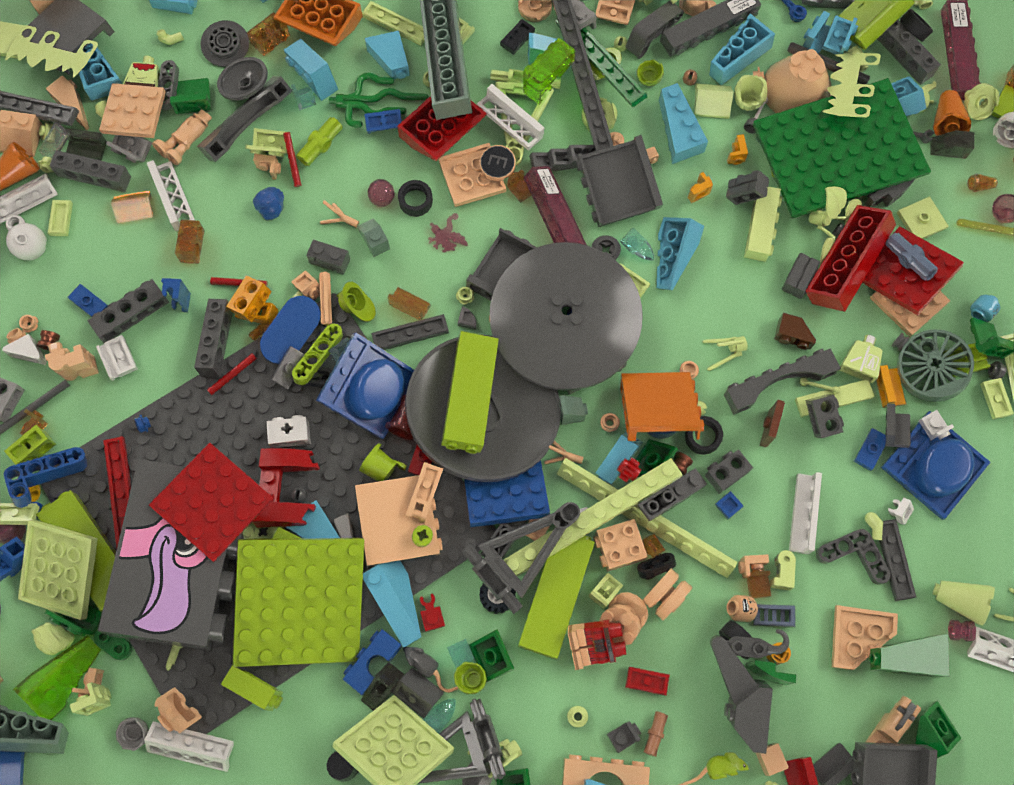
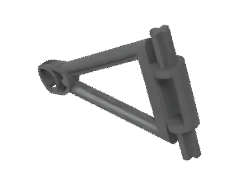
[461,502,580,614]
[418,698,506,784]

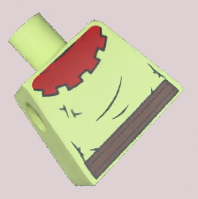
[123,56,160,87]

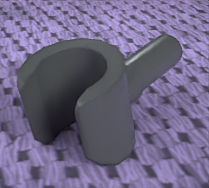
[913,129,934,143]

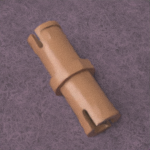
[644,711,668,757]

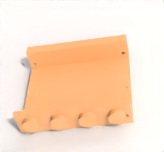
[355,475,443,567]

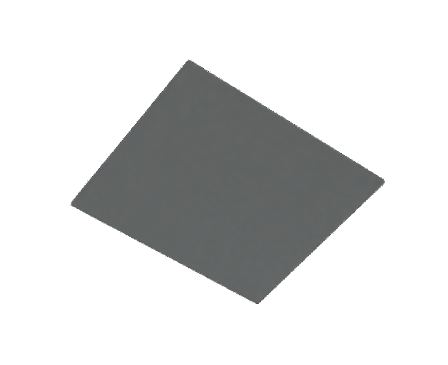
[40,293,497,734]

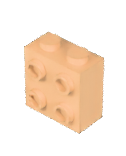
[593,519,648,572]

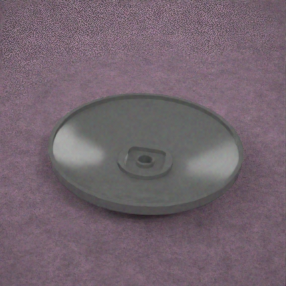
[490,242,643,391]
[405,335,561,482]

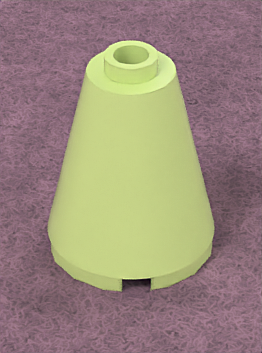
[932,580,995,626]

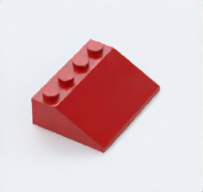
[397,96,487,161]

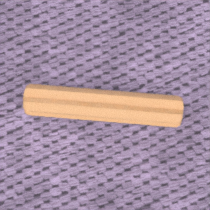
[319,272,332,326]

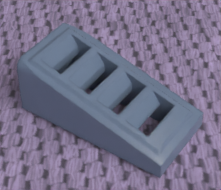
[754,604,795,627]

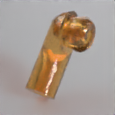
[249,323,270,341]

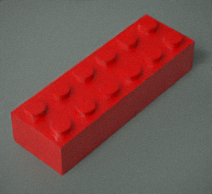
[806,205,896,312]

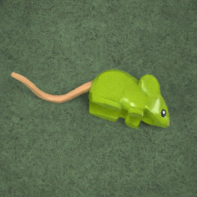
[679,752,749,785]

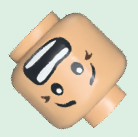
[727,595,758,622]

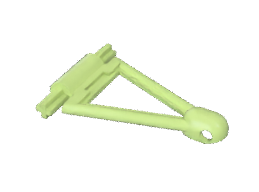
[490,69,561,166]

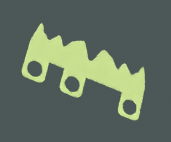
[5,25,98,78]
[822,52,881,117]

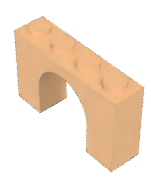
[562,754,650,785]

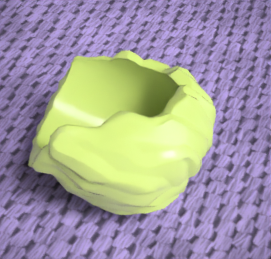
[734,75,768,111]
[31,622,75,655]

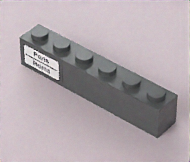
[660,0,761,57]

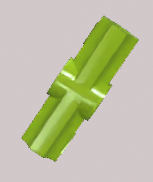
[296,117,343,166]

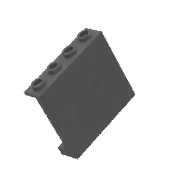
[22,0,115,75]
[575,135,663,227]
[466,228,537,301]
[851,742,938,785]

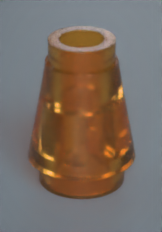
[967,174,998,192]

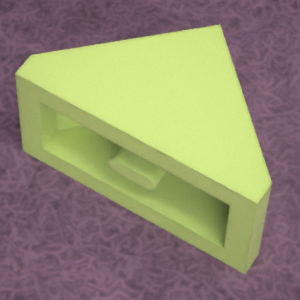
[588,573,623,609]

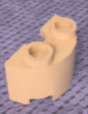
[155,687,202,733]

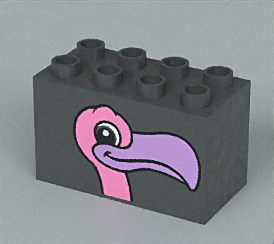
[98,459,244,651]

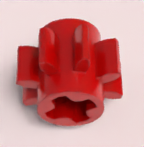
[617,457,641,482]

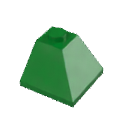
[915,701,961,758]

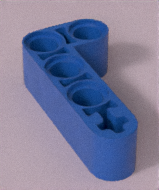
[4,447,87,508]

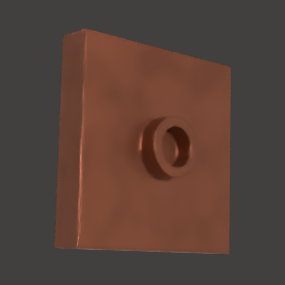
[760,400,785,447]

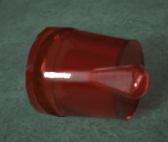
[385,394,414,440]

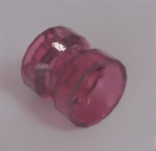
[948,620,976,642]

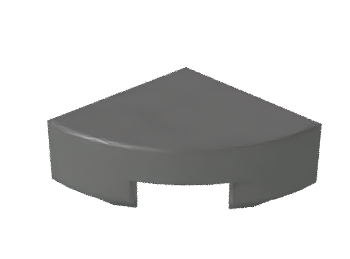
[458,307,476,330]

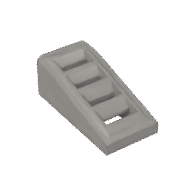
[334,513,354,538]

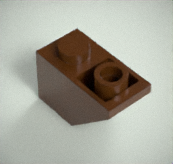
[774,312,816,350]

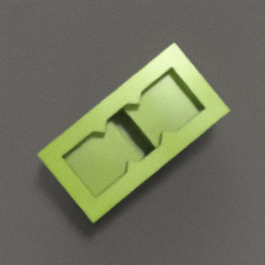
[4,425,56,465]

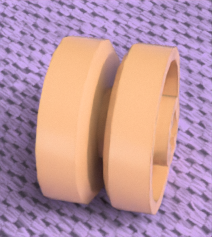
[643,568,693,621]

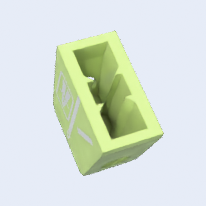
[839,335,882,383]

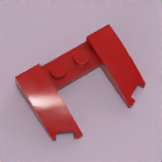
[252,448,320,528]

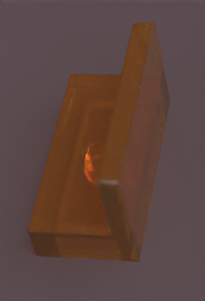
[111,191,154,223]
[387,287,431,320]

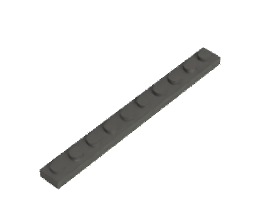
[552,0,614,151]

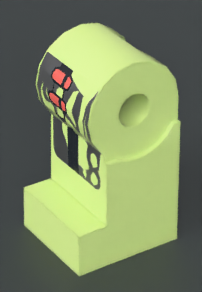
[770,550,796,591]

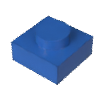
[715,491,744,520]

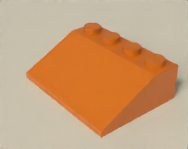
[274,0,363,46]

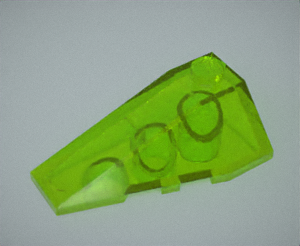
[13,635,101,720]

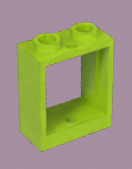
[221,665,283,711]

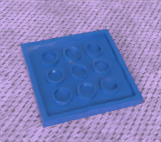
[464,460,550,528]

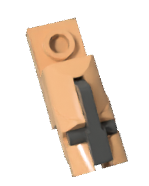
[866,696,921,743]

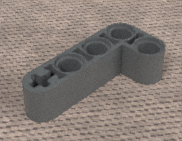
[626,1,684,59]

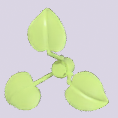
[809,186,862,268]

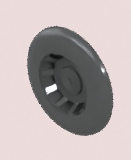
[201,20,249,66]

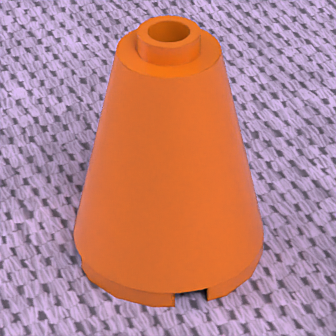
[933,90,971,140]
[0,142,40,191]

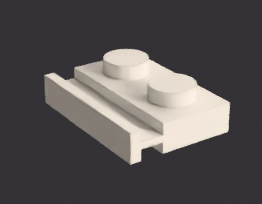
[96,335,138,381]

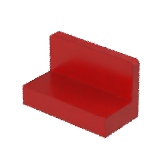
[784,757,818,785]

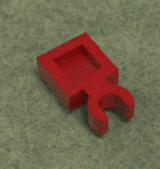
[420,593,445,632]

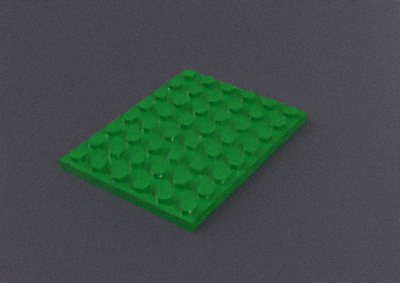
[753,78,931,218]

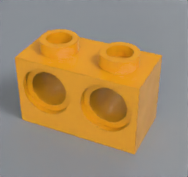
[226,275,272,323]

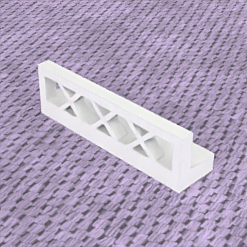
[477,84,545,151]
[147,160,196,231]
[0,173,58,224]
[789,472,822,554]
[967,626,1014,672]
[144,721,234,772]

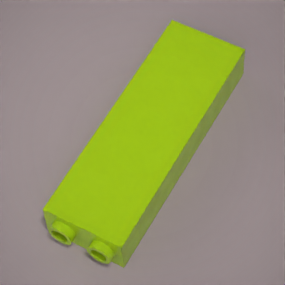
[441,331,499,454]
[36,490,116,611]
[518,535,595,660]

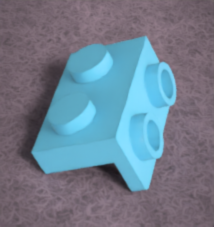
[803,11,830,53]
[822,15,858,54]

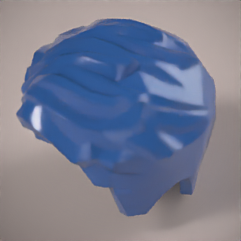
[253,187,284,220]

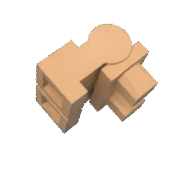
[45,342,99,381]

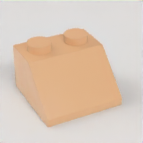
[0,110,43,157]

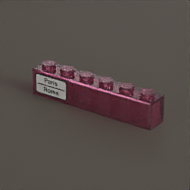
[940,0,981,100]
[523,166,587,245]

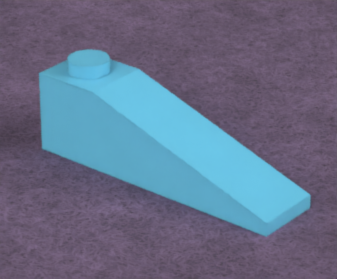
[892,76,927,116]
[656,217,704,290]
[363,561,422,648]

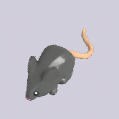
[403,647,458,693]

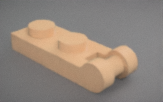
[405,462,443,523]

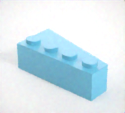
[709,13,775,85]
[79,40,122,101]
[659,83,708,164]

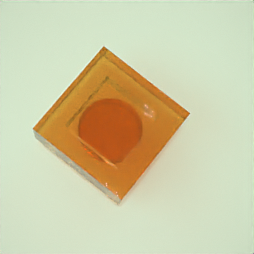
[642,534,665,558]

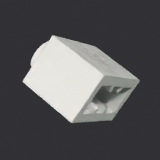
[267,415,311,448]

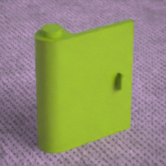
[831,0,915,50]

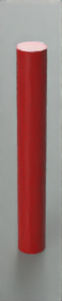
[283,132,302,187]
[210,277,268,286]
[207,353,257,395]

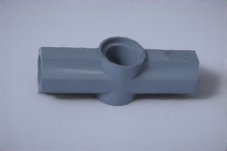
[886,233,938,281]

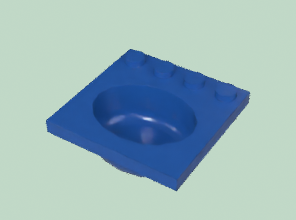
[316,332,414,440]
[881,411,991,520]

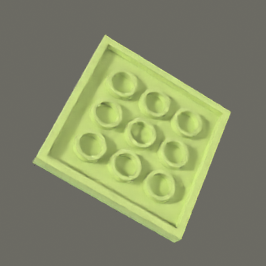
[18,520,98,620]
[333,695,454,785]

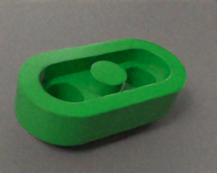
[94,630,132,660]

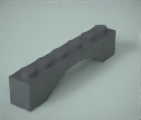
[197,76,292,162]
[724,348,841,415]

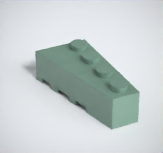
[0,705,69,754]

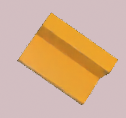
[876,365,906,408]

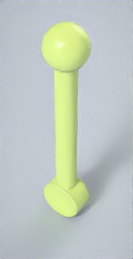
[800,378,840,394]

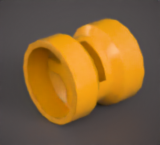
[766,642,791,665]

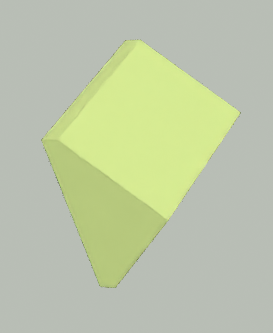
[694,83,734,119]

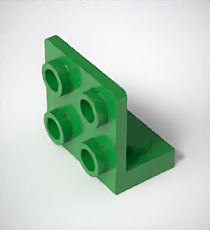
[170,78,211,114]
[970,317,1014,359]
[45,605,102,637]

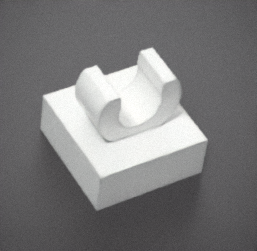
[888,498,914,525]

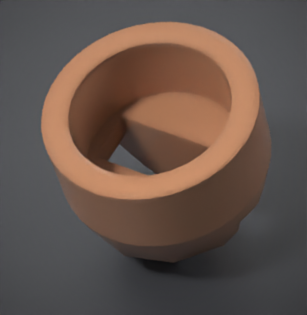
[683,69,698,85]

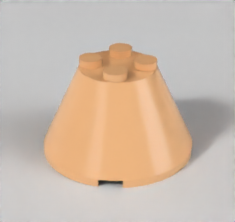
[764,49,832,113]

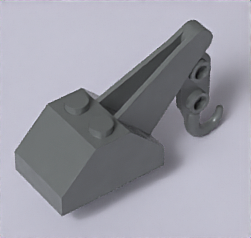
[710,629,790,754]

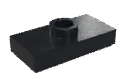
[500,19,535,55]

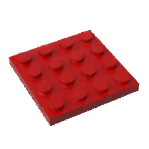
[862,226,964,316]
[149,443,273,563]

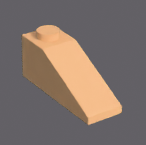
[46,75,89,130]

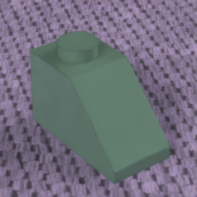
[357,219,390,257]
[559,395,588,425]

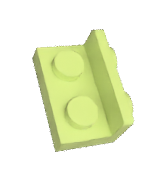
[70,682,111,716]

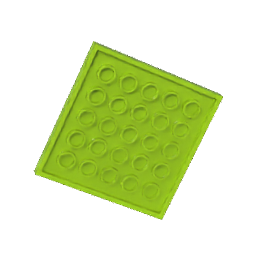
[232,538,364,667]

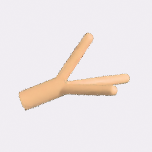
[320,200,359,228]
[544,440,583,464]

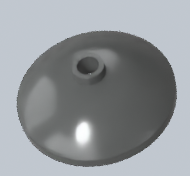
[217,57,268,101]

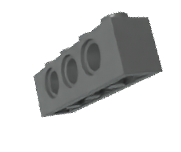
[877,20,941,85]
[49,150,131,192]
[87,279,169,343]
[194,298,232,378]

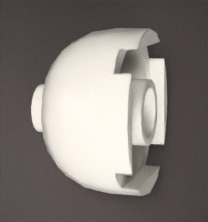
[993,112,1014,148]
[6,223,47,260]

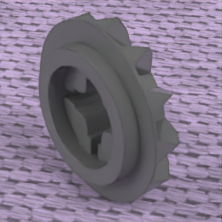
[592,235,621,260]

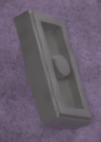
[271,346,305,389]

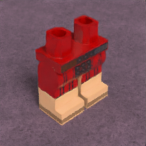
[567,619,627,670]

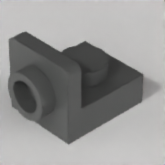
[607,721,641,753]

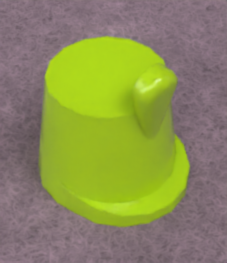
[359,443,407,482]

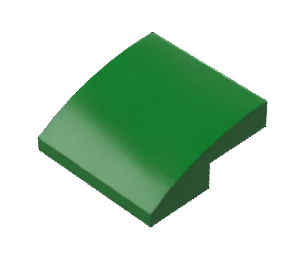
[746,660,796,685]

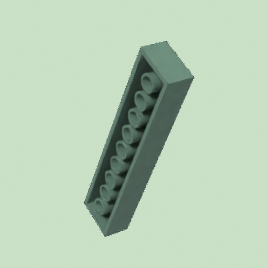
[420,0,472,120]

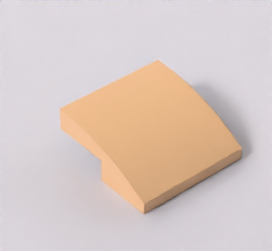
[595,0,635,25]

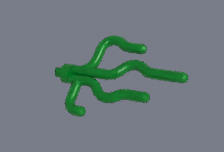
[329,72,429,128]

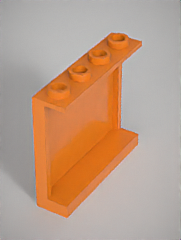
[620,372,704,441]

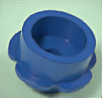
[134,415,151,433]

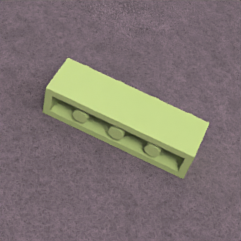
[744,187,782,262]

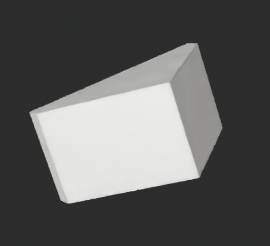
[2,334,47,365]

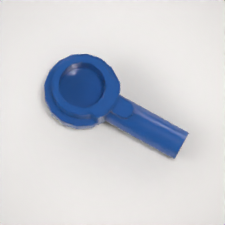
[781,0,807,22]

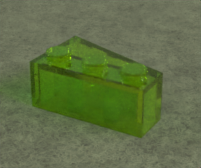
[523,38,575,105]

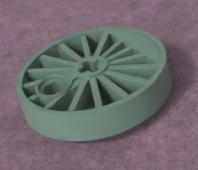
[897,329,974,402]

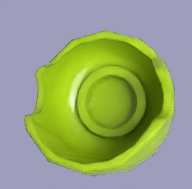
[637,59,664,86]
[454,662,487,694]

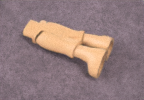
[152,110,212,165]

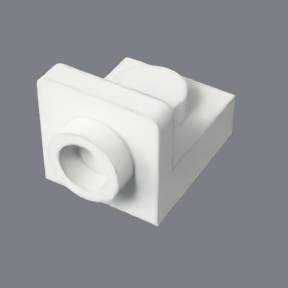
[918,410,954,440]

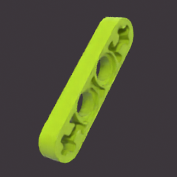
[292,324,343,385]

